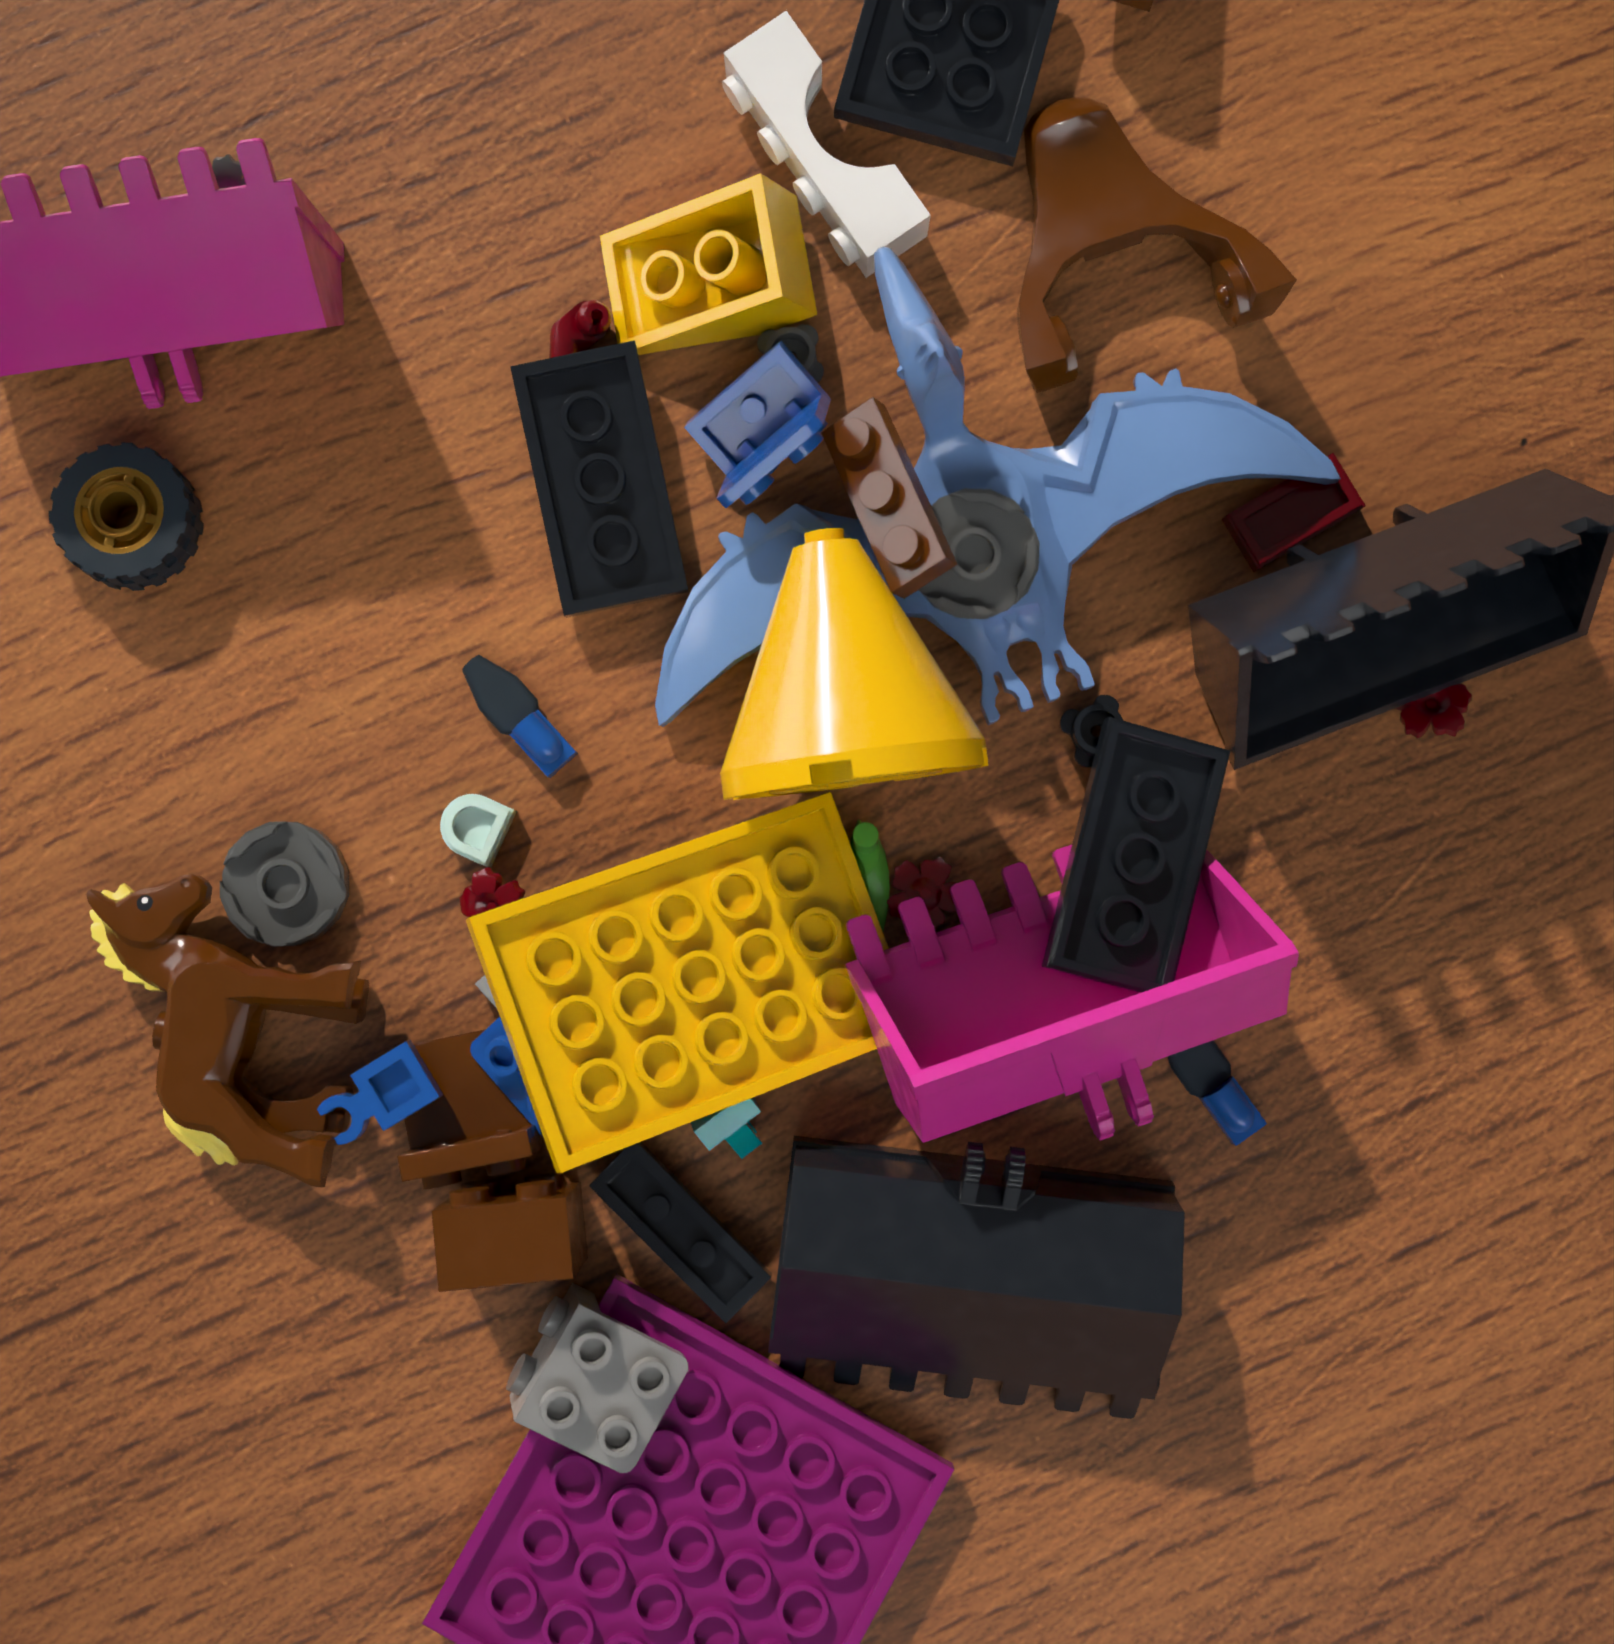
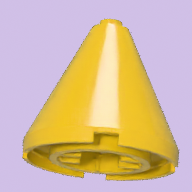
[720,528,989,800]

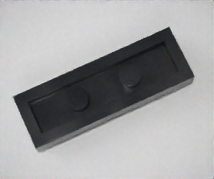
[589,1142,772,1324]

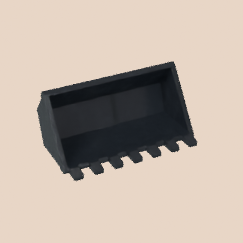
[768,1135,1185,1419]

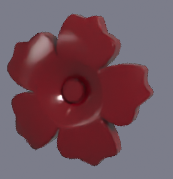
[1395,683,1472,738]
[887,857,957,931]
[459,867,525,917]

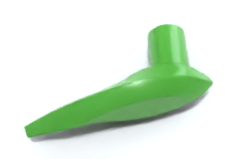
[850,819,890,932]

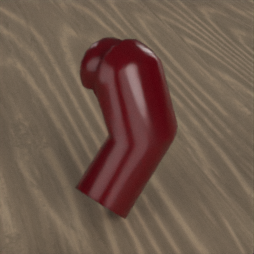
[549,300,611,358]

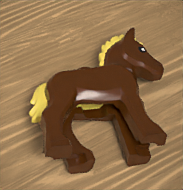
[86,874,369,1188]

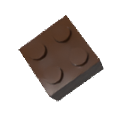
[431,1173,588,1292]

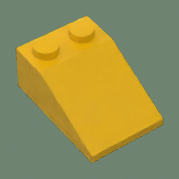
[600,173,817,355]

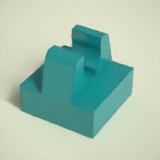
[690,1097,762,1159]

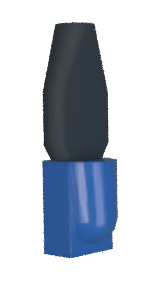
[462,655,578,778]
[1167,1040,1267,1146]

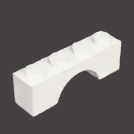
[722,11,931,278]

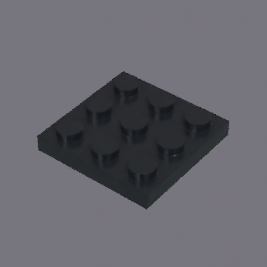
[834,0,1059,167]

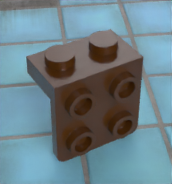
[397,1029,542,1189]

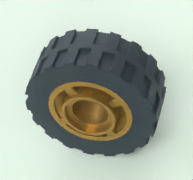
[49,442,204,591]

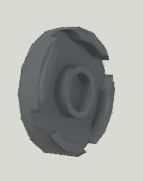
[919,488,1040,619]
[220,821,349,946]

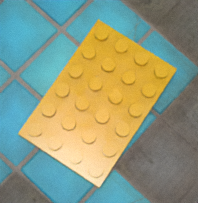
[465,792,889,1173]

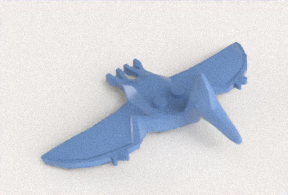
[655,246,1341,727]

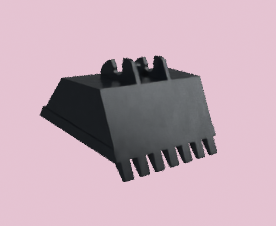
[1188,468,1614,770]

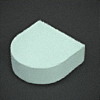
[440,794,517,868]

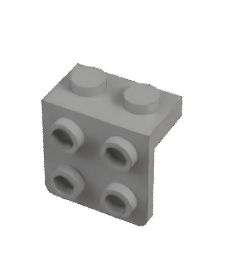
[506,1283,688,1473]

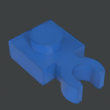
[317,1040,444,1145]

